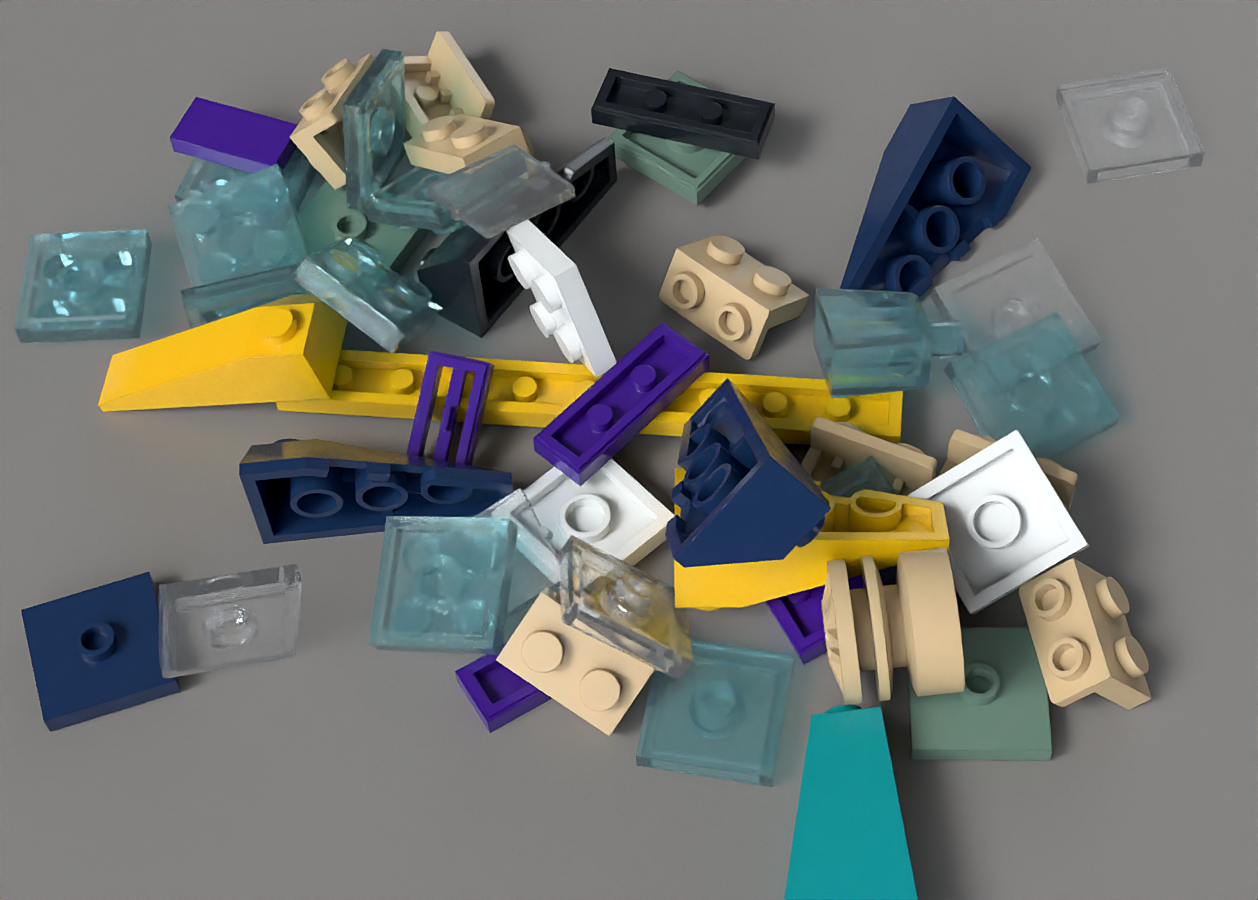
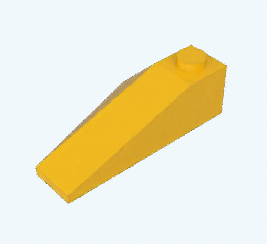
[98,291,352,412]
[674,468,950,611]

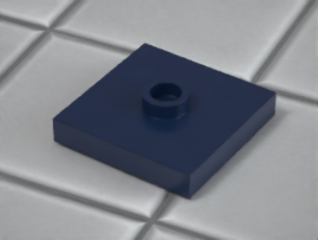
[21,572,181,732]

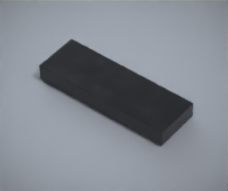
[591,68,775,160]

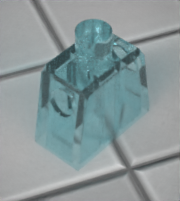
[813,288,964,398]

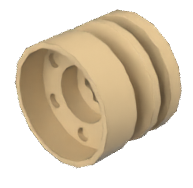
[821,547,965,705]

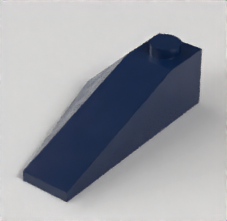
[838,96,1031,329]
[665,378,831,568]
[239,438,515,544]

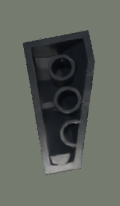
[417,138,617,338]

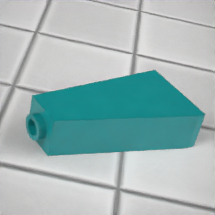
[784,704,918,900]

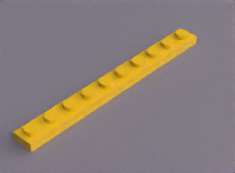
[275,349,903,445]

